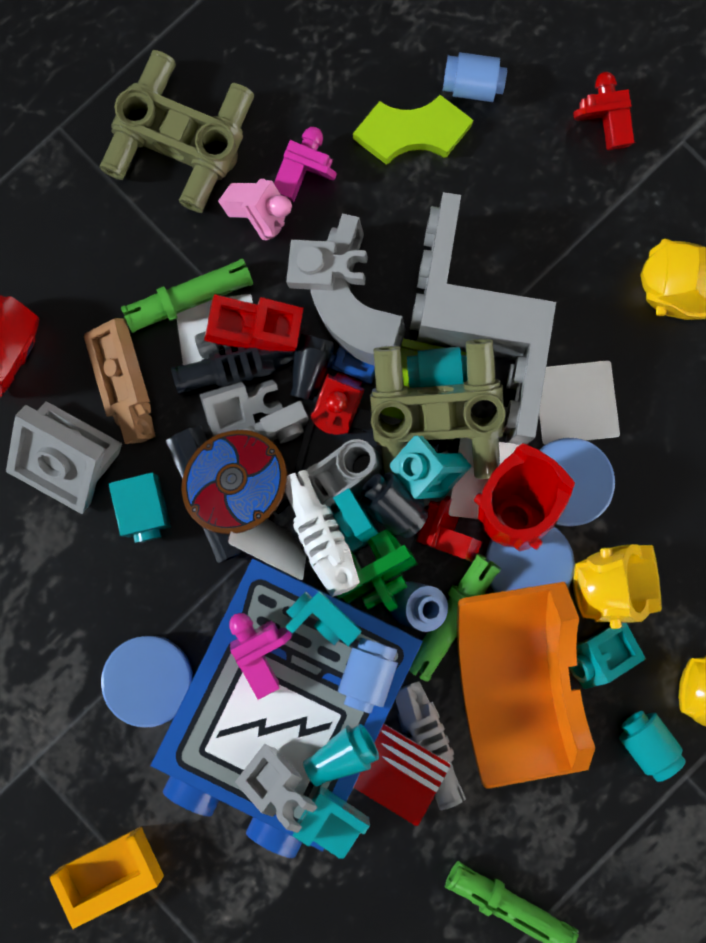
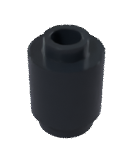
[361,472,428,539]

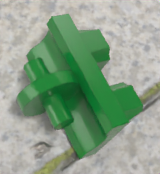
[337,529,418,612]

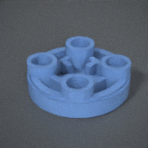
[540,438,615,527]
[485,527,575,593]
[101,636,193,728]

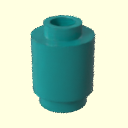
[407,347,468,388]
[619,711,686,782]

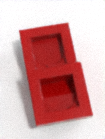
[204,294,303,351]

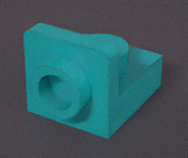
[390,436,472,499]
[333,488,379,552]
[285,591,362,646]
[569,623,646,689]

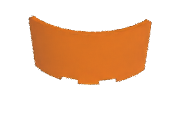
[457,581,595,789]

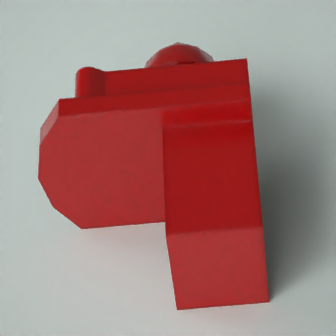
[573,72,634,150]
[311,372,365,435]
[416,496,482,562]

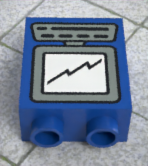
[150,558,423,858]

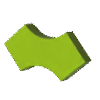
[353,95,473,165]

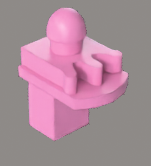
[218,179,292,240]

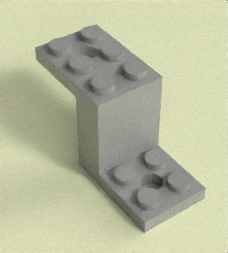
[410,192,556,445]

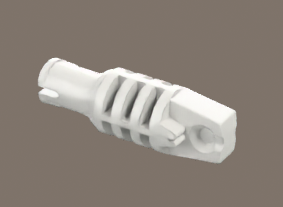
[285,470,360,597]

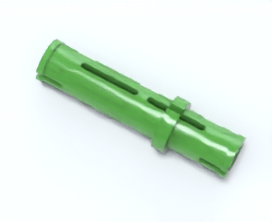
[121,258,253,333]
[409,553,501,681]
[445,861,579,943]

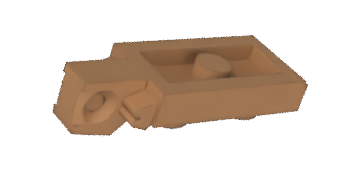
[84,318,155,444]

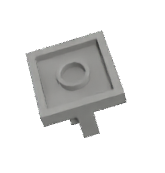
[6,401,122,514]

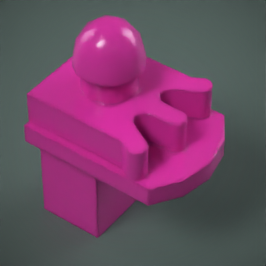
[274,127,337,202]
[229,613,292,700]

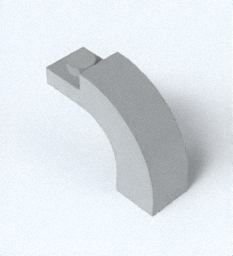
[310,213,406,366]

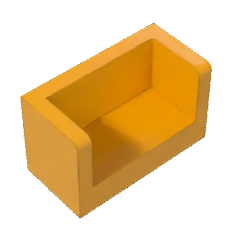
[50,827,164,929]

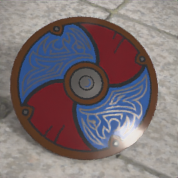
[182,430,287,534]

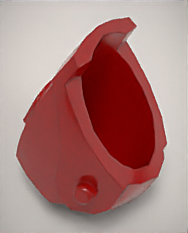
[0,295,39,398]
[474,443,575,551]

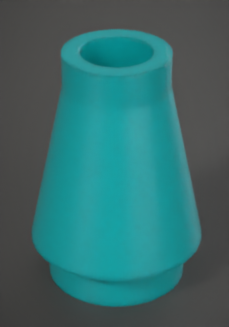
[303,724,379,787]

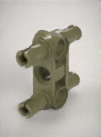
[99,50,254,213]
[370,339,505,479]

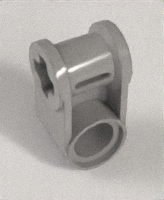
[298,439,384,512]

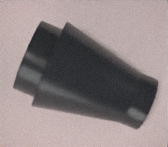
[290,334,337,401]

